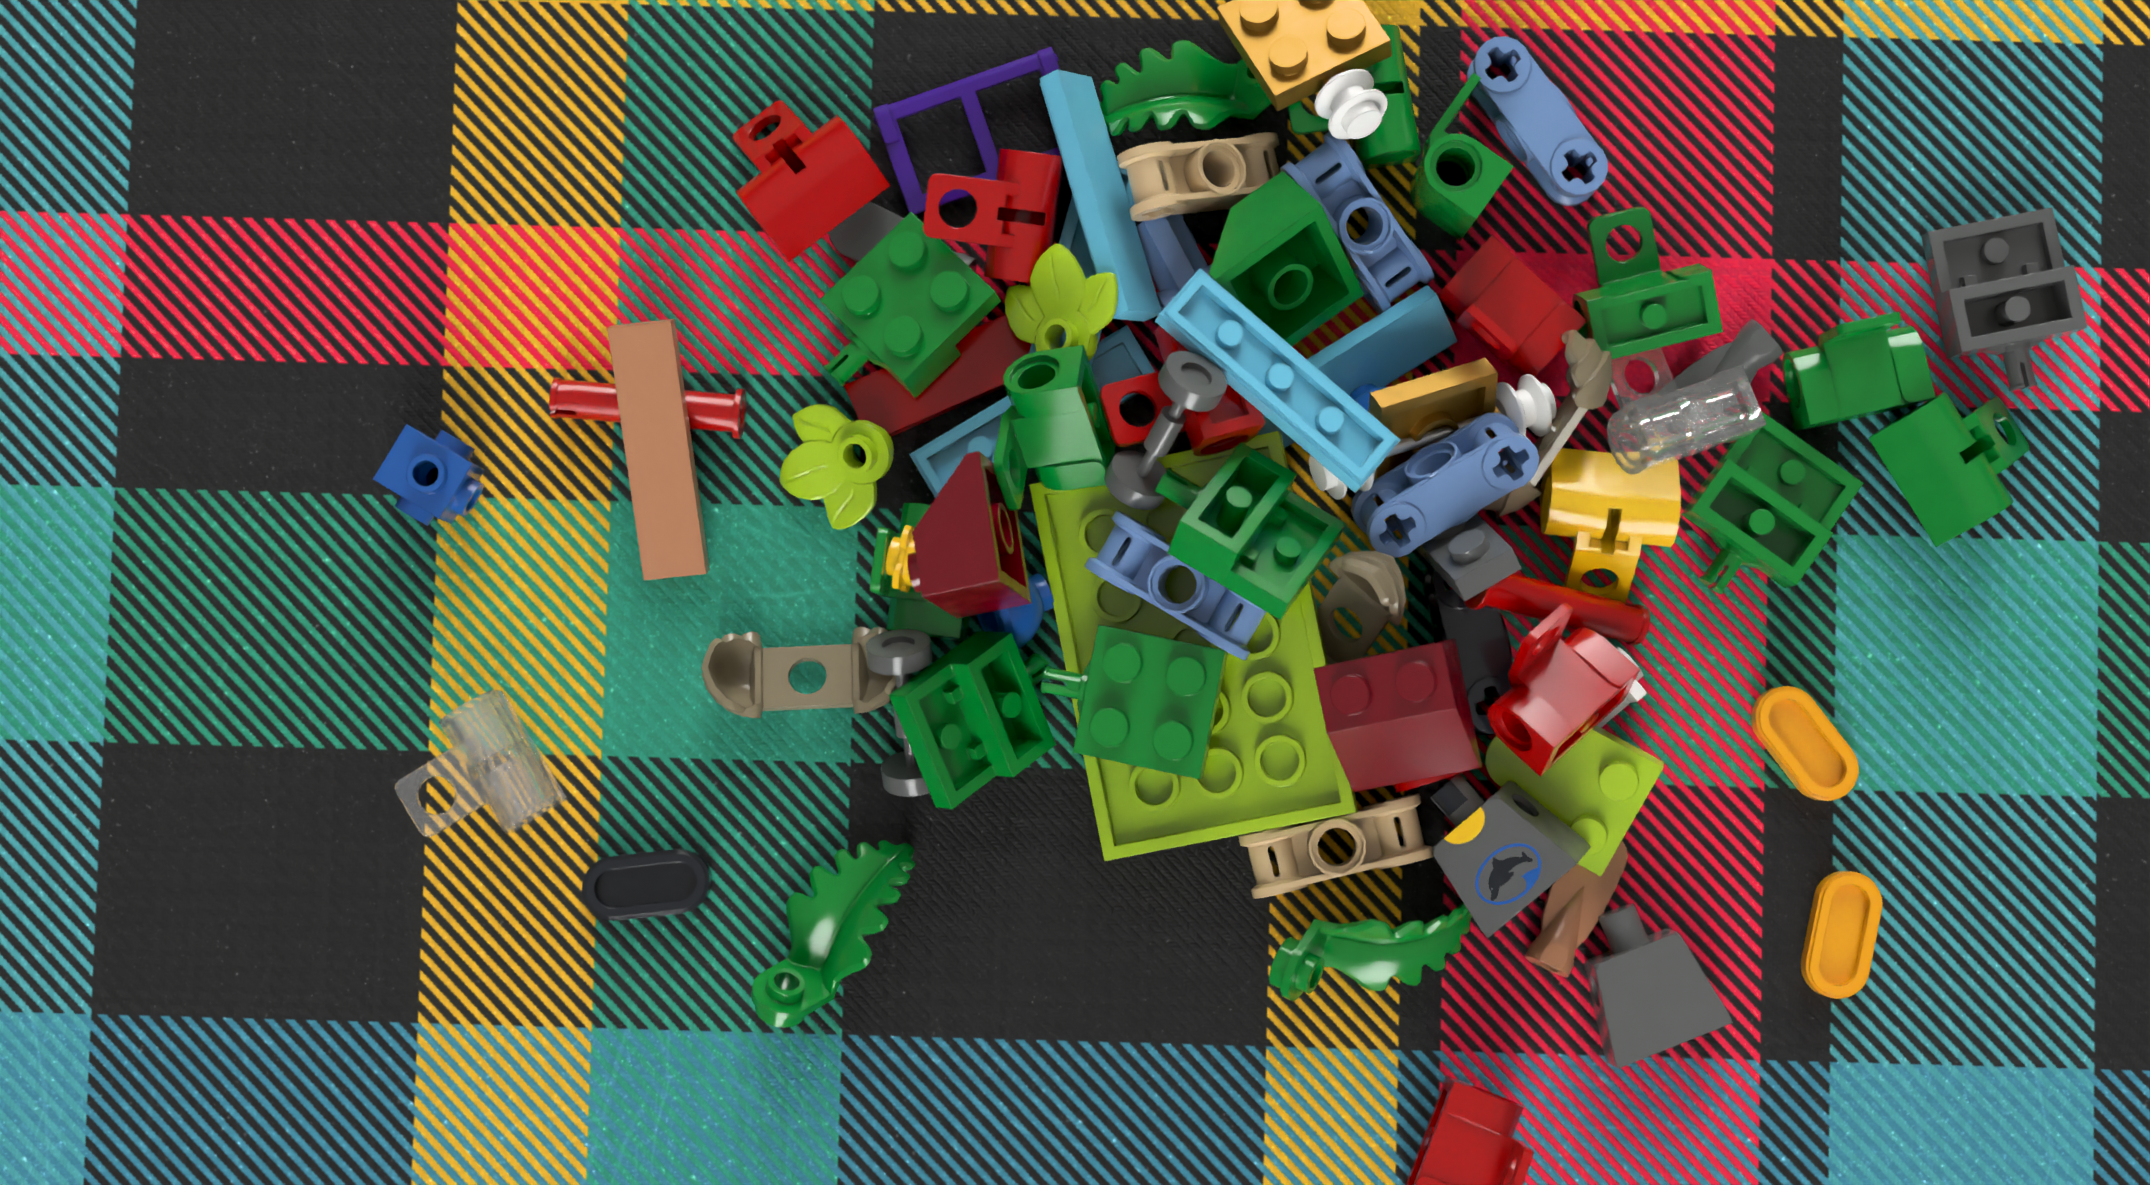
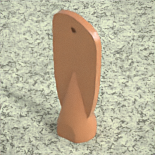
[1525,841,1628,977]

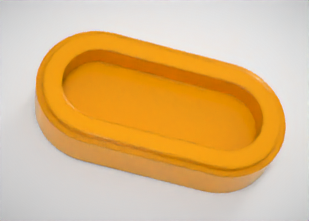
[1751,686,1859,801]
[1801,871,1882,999]

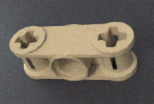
[1117,132,1280,221]
[1238,793,1434,899]

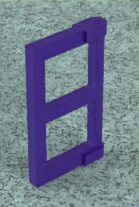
[873,46,1061,215]

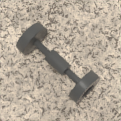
[1104,351,1227,510]
[866,629,933,797]

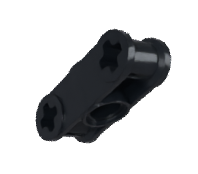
[1423,565,1513,735]

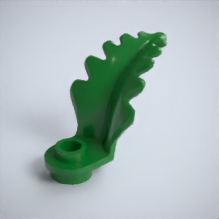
[1099,40,1272,136]
[751,840,915,1028]
[1269,901,1472,1001]

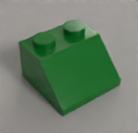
[1209,171,1364,346]

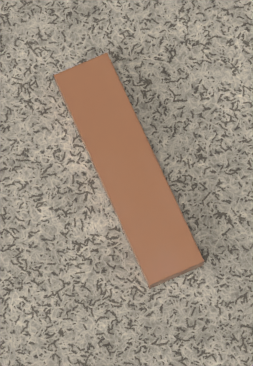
[607,319,710,581]

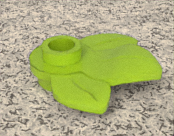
[1005,244,1118,361]
[779,404,894,530]

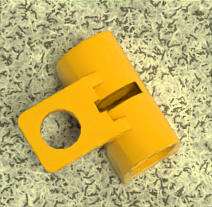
[1539,448,1681,602]

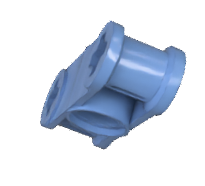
[1466,36,1608,206]
[1280,131,1434,314]
[1351,413,1539,557]
[1084,510,1266,661]

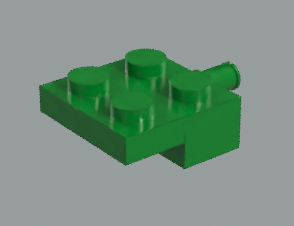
[820,212,1001,399]
[1681,409,1864,594]
[1155,442,1346,620]
[1041,625,1228,779]
[889,631,1056,809]

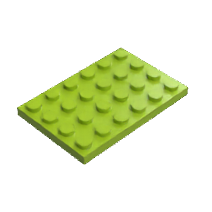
[1029,431,1358,861]

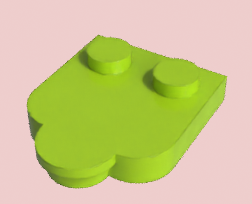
[1485,726,1664,877]

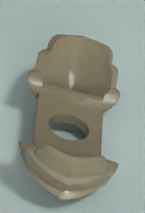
[1481,330,1613,518]
[1317,551,1406,664]
[701,626,897,718]

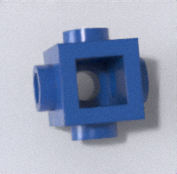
[373,424,484,526]

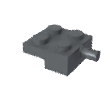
[1921,207,2087,391]

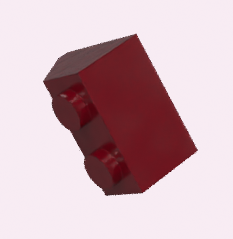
[907,451,1032,619]
[1313,638,1482,792]

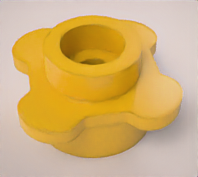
[885,525,915,592]

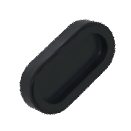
[582,849,712,921]

